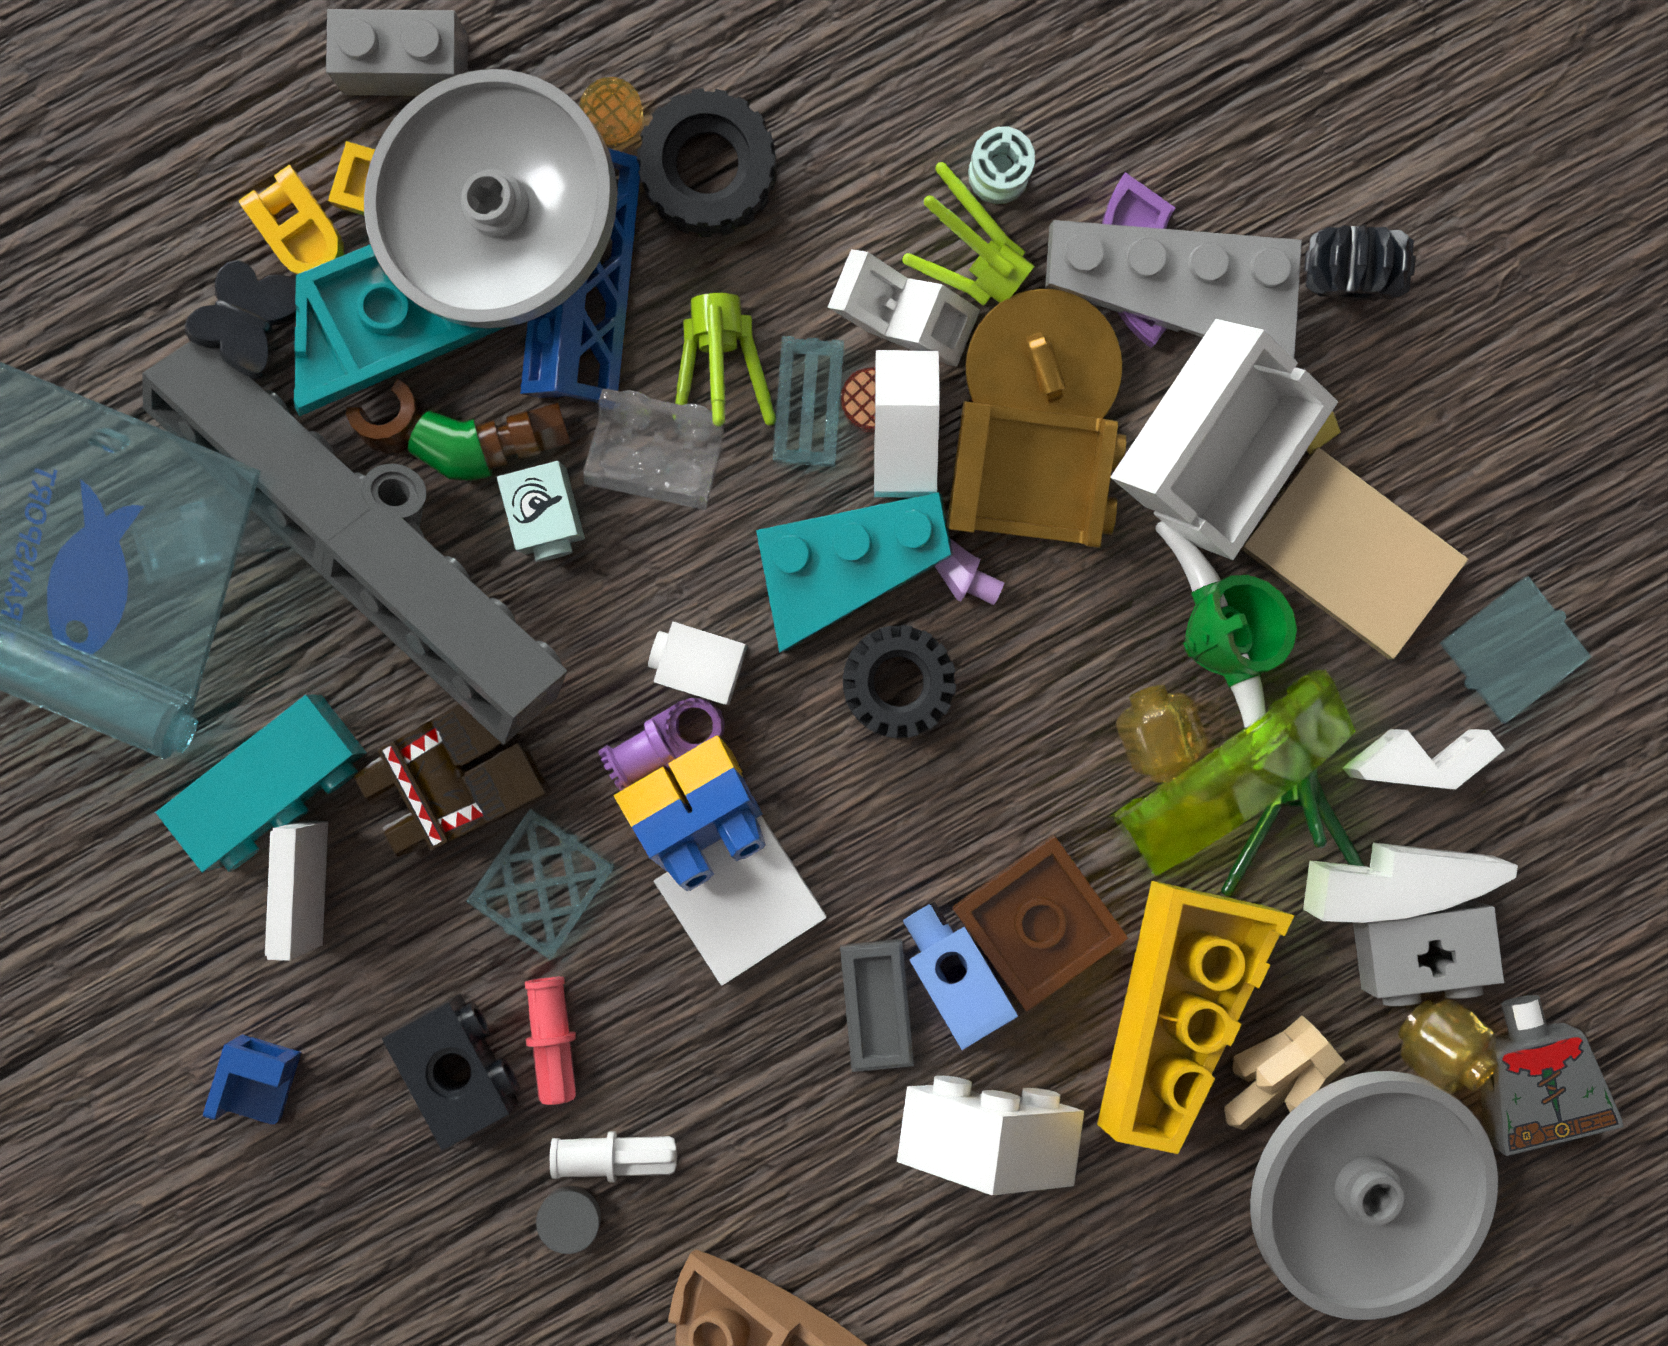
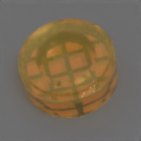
[579,77,643,145]

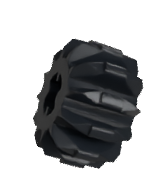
[1304,225,1416,301]

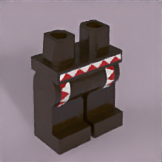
[354,704,552,856]

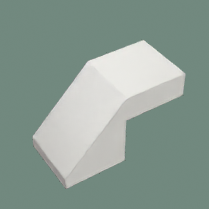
[828,249,980,367]
[874,350,940,498]
[1343,729,1505,790]

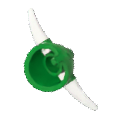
[1156,521,1297,766]

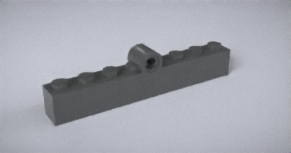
[142,341,567,745]

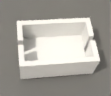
[1110,319,1338,560]

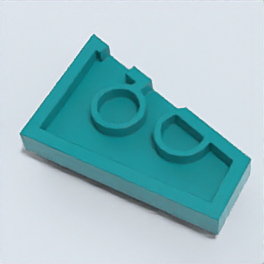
[756,492,953,653]

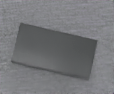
[840,939,914,1072]

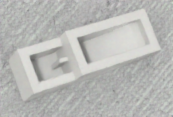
[1303,842,1518,923]

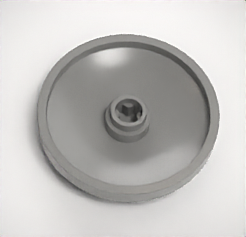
[364,69,617,328]
[1250,1071,1498,1320]

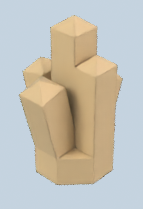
[1224,1016,1348,1130]

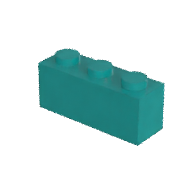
[155,694,367,872]

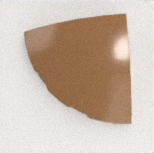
[668,1249,868,1346]

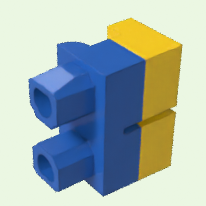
[613,735,766,891]

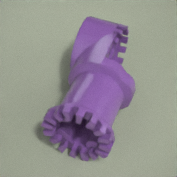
[599,698,725,791]

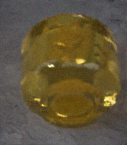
[1116,685,1208,783]
[1398,1000,1498,1094]

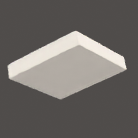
[654,815,827,986]
[265,821,328,961]

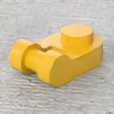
[239,165,344,275]

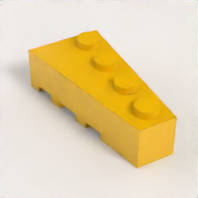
[1097,881,1295,1154]

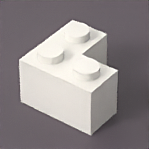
[897,1076,1084,1195]

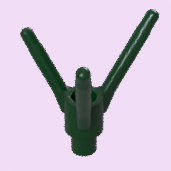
[1221,739,1365,896]

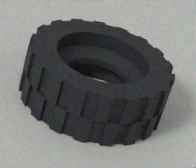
[637,88,777,237]

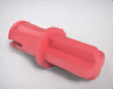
[525,976,576,1105]

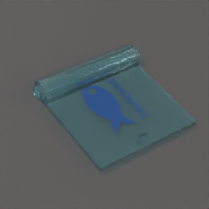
[0,362,261,759]

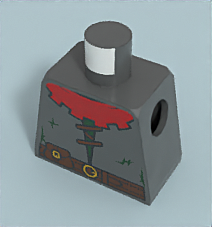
[1478,995,1624,1156]

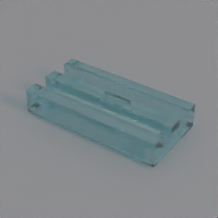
[773,336,844,467]

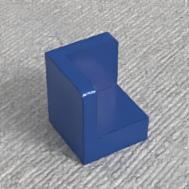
[203,1034,301,1124]

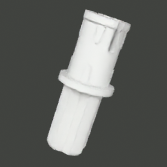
[550,1131,677,1183]

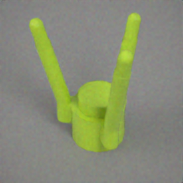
[902,162,1034,306]
[674,293,776,427]

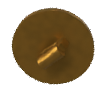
[966,289,1122,419]

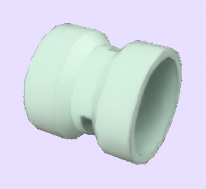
[968,126,1035,204]

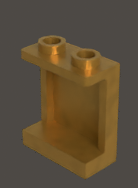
[947,401,1126,548]

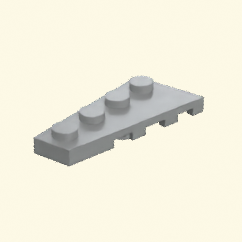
[1045,220,1302,358]

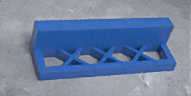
[520,148,640,405]

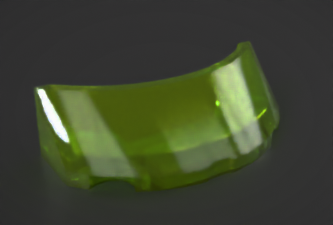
[1111,670,1356,876]

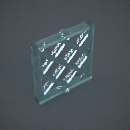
[466,809,615,960]

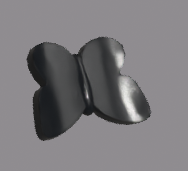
[185,260,296,379]

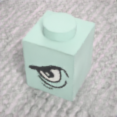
[497,461,585,562]

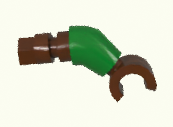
[346,378,570,481]

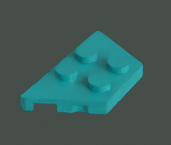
[294,244,508,417]

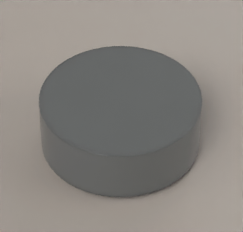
[536,1186,601,1254]

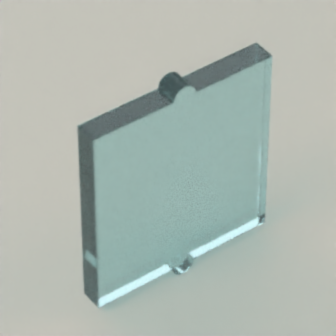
[1440,576,1591,723]

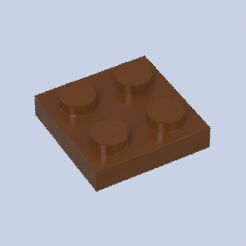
[952,835,1129,1012]

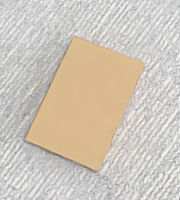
[1241,447,1468,659]

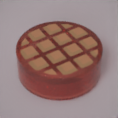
[841,367,875,432]

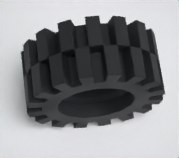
[842,625,956,738]

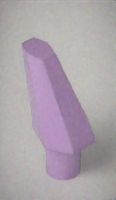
[935,539,1004,605]

